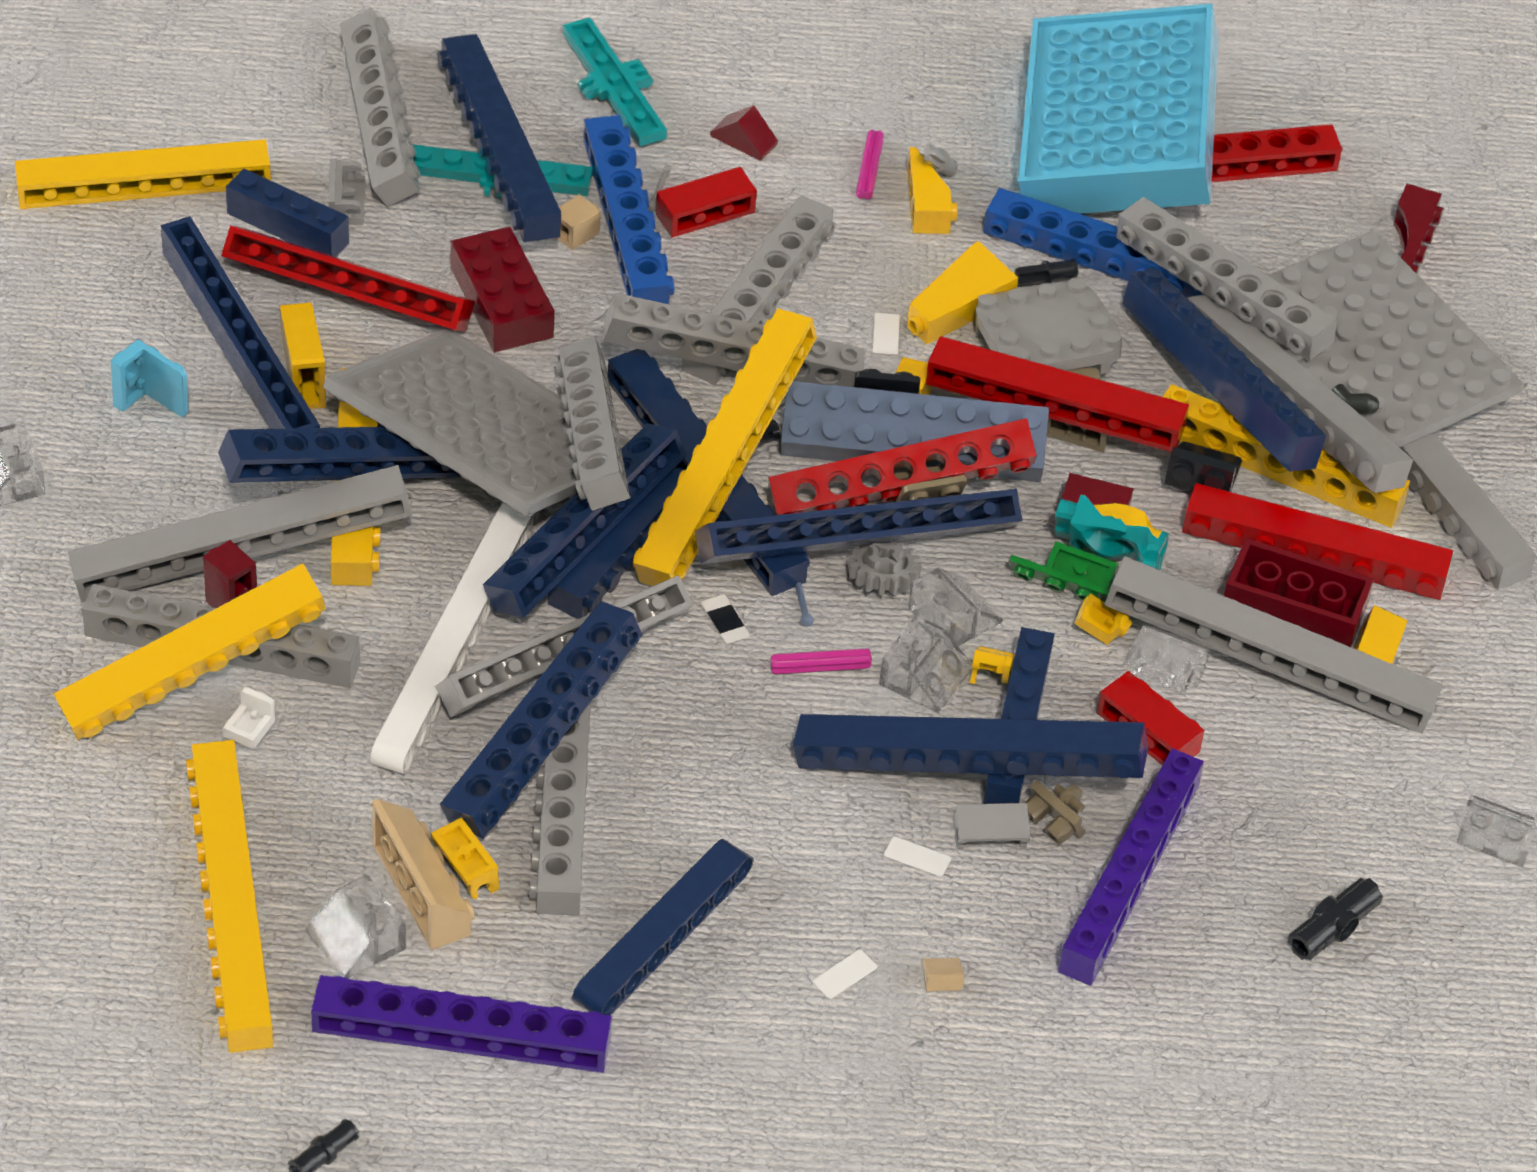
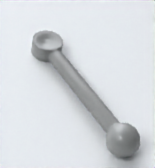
[648,164,672,212]

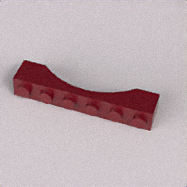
[1393,183,1444,275]

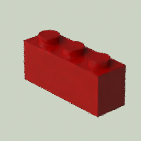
[655,166,757,238]
[1097,671,1205,765]

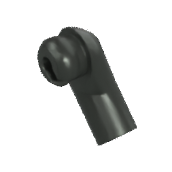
[1332,384,1379,415]

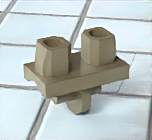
[1026,780,1086,845]

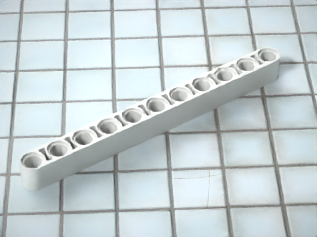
[370,502,540,774]

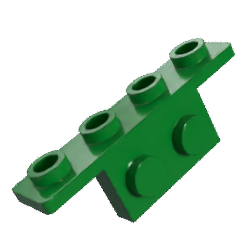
[1009,541,1119,602]

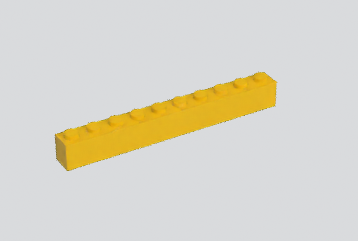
[633,308,817,586]
[186,740,273,1053]

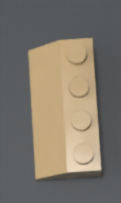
[372,799,474,950]

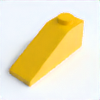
[907,147,957,234]

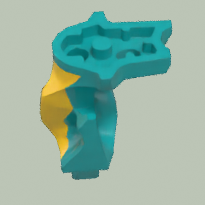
[1055,495,1169,570]

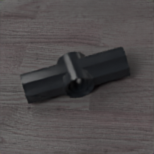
[1288,878,1383,960]

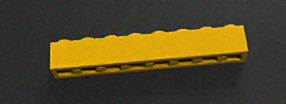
[15,139,271,209]
[331,368,381,586]
[54,563,326,740]

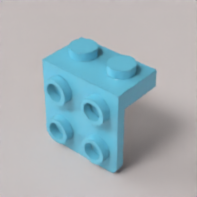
[110,339,189,417]

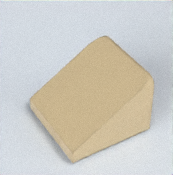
[922,958,964,991]

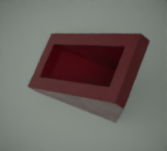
[710,105,778,161]

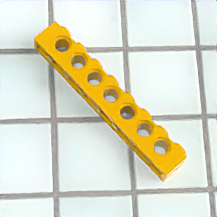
[1163,384,1410,528]

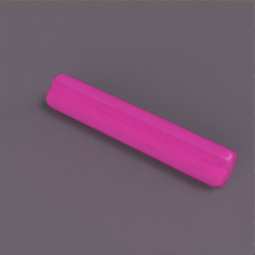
[856,129,884,200]
[770,648,872,674]

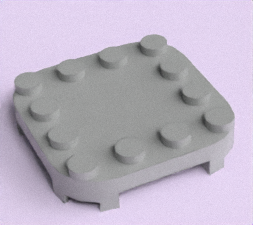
[975,278,1122,374]

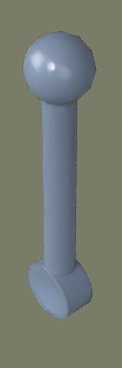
[795,582,814,627]

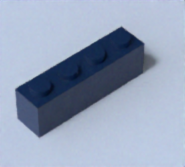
[226,168,349,257]

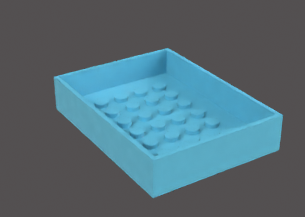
[1018,3,1218,214]

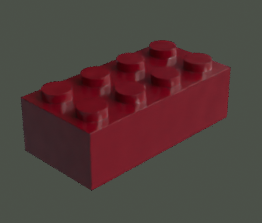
[450,226,555,353]
[1224,538,1374,647]

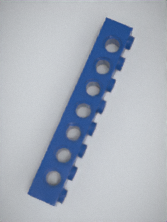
[583,115,674,304]
[983,188,1205,298]

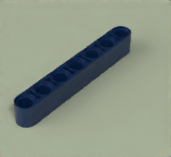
[572,839,754,1015]

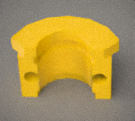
[970,645,1015,685]

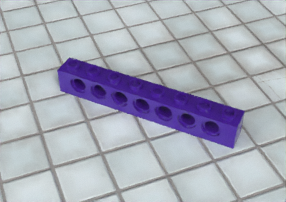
[1058,748,1204,986]
[311,975,612,1073]

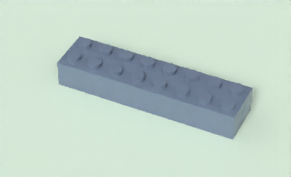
[780,381,1049,482]

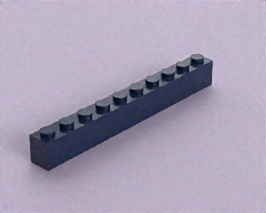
[437,34,561,242]
[161,216,320,429]
[1122,268,1326,471]
[608,349,810,596]
[695,489,1023,564]
[793,714,1149,778]

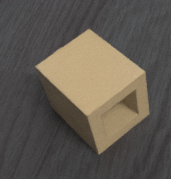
[557,194,601,250]

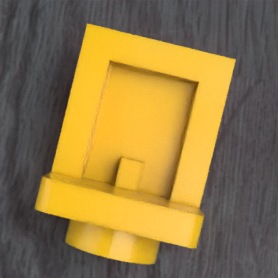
[1074,593,1132,645]

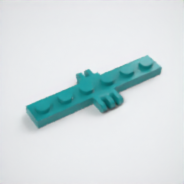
[563,17,667,147]
[412,144,593,198]

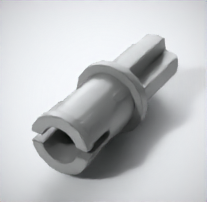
[920,144,958,177]

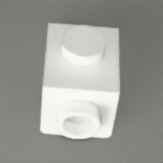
[223,687,275,750]

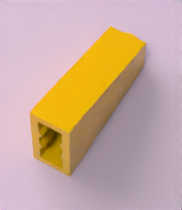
[907,241,1018,345]
[279,302,326,409]

